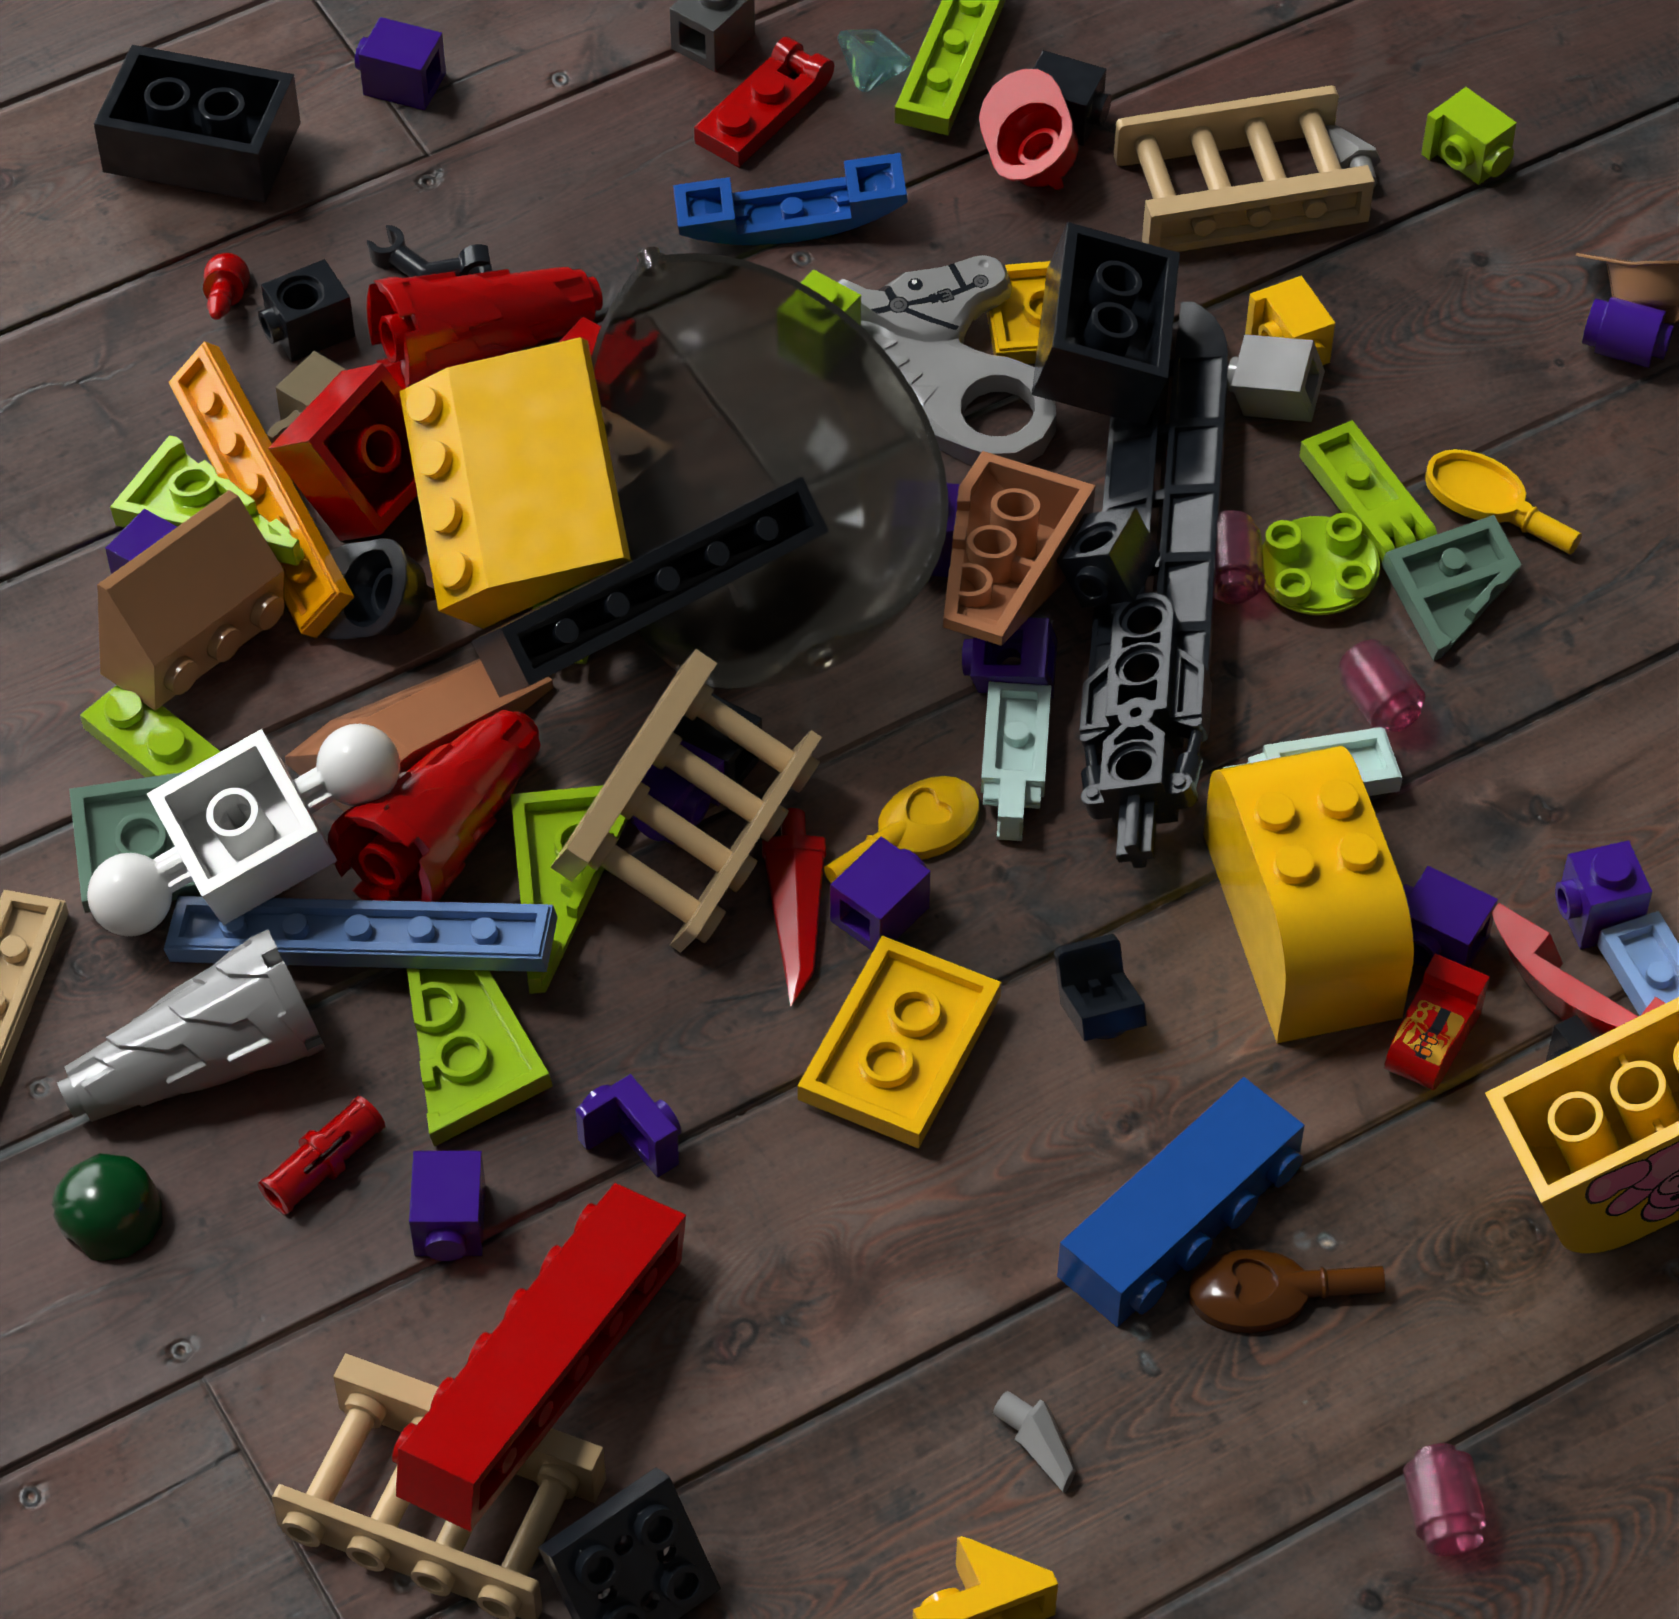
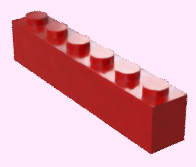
[392,1183,686,1532]

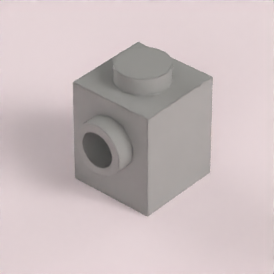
[1227,334,1325,422]

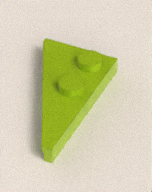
[110,435,305,566]
[511,785,628,994]

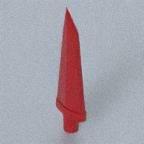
[762,808,826,1006]

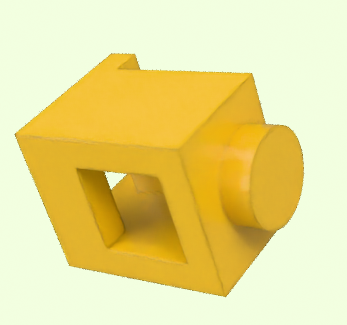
[1245,275,1335,365]

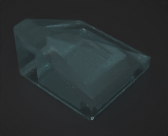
[837,29,912,92]

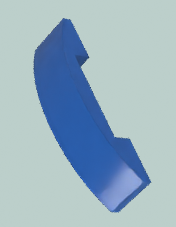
[673,153,908,245]

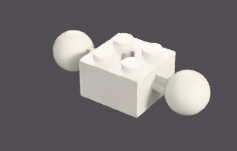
[87,724,400,936]

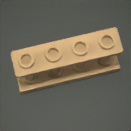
[1114,85,1375,252]
[550,649,822,953]
[271,1353,606,1619]

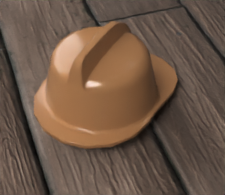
[1576,253,1679,324]

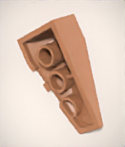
[943,451,1096,646]
[285,659,553,812]

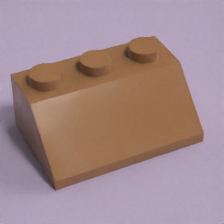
[97,490,285,710]

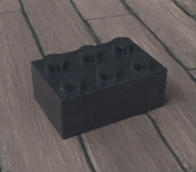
[94,45,301,202]
[1032,222,1180,426]

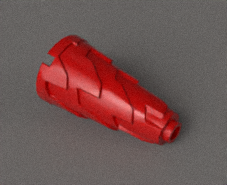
[367,267,603,390]
[328,710,541,902]

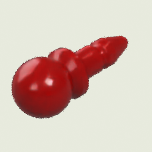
[203,253,250,320]

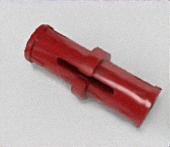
[258,1096,386,1215]

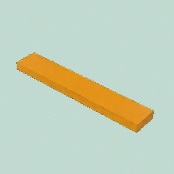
[168,341,354,638]

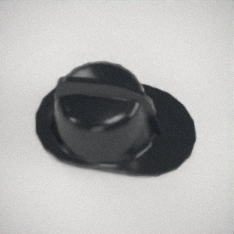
[321,538,436,640]

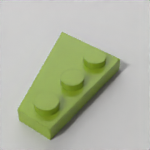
[407,968,553,1147]

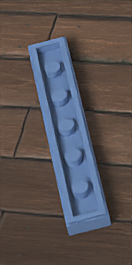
[164,896,558,972]

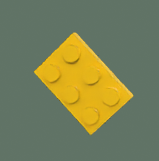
[797,935,1001,1149]

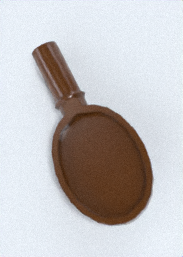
[1189,1250,1385,1333]

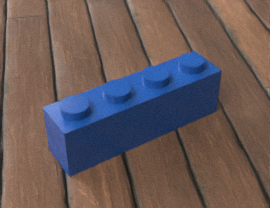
[1057,1077,1305,1327]

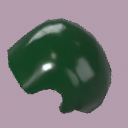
[51,1153,163,1261]

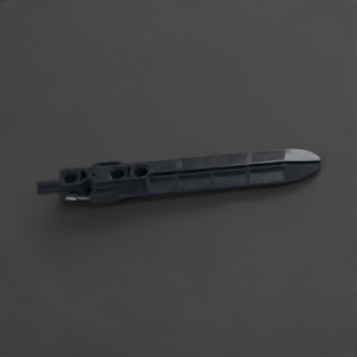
[1079,302,1229,868]

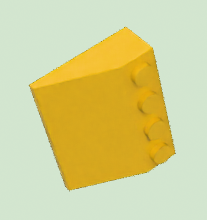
[399,337,631,629]

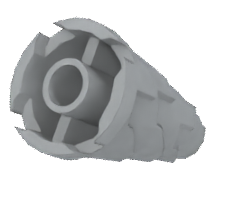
[57,929,326,1122]

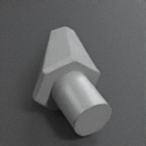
[1325,125,1381,187]
[993,1391,1076,1493]

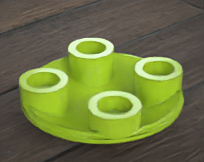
[1257,513,1380,615]

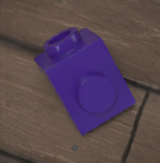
[576,1074,681,1178]

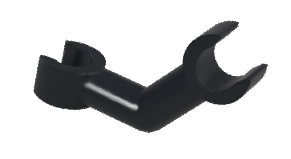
[367,225,492,277]

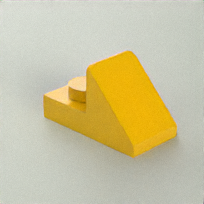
[913,1536,1058,1619]

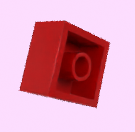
[268,363,417,541]

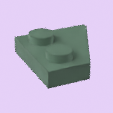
[1381,515,1522,661]

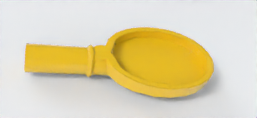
[1425,449,1582,555]
[824,776,979,883]

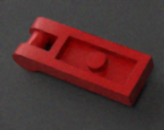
[694,36,835,168]

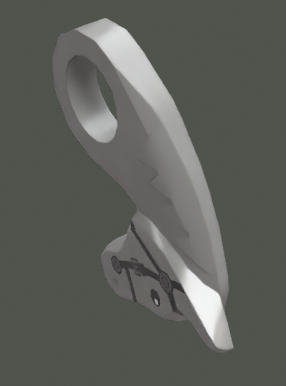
[838,255,1056,466]

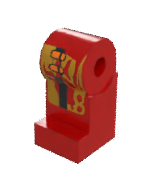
[1384,953,1490,1090]

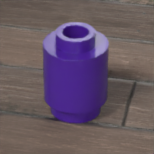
[1582,296,1674,368]

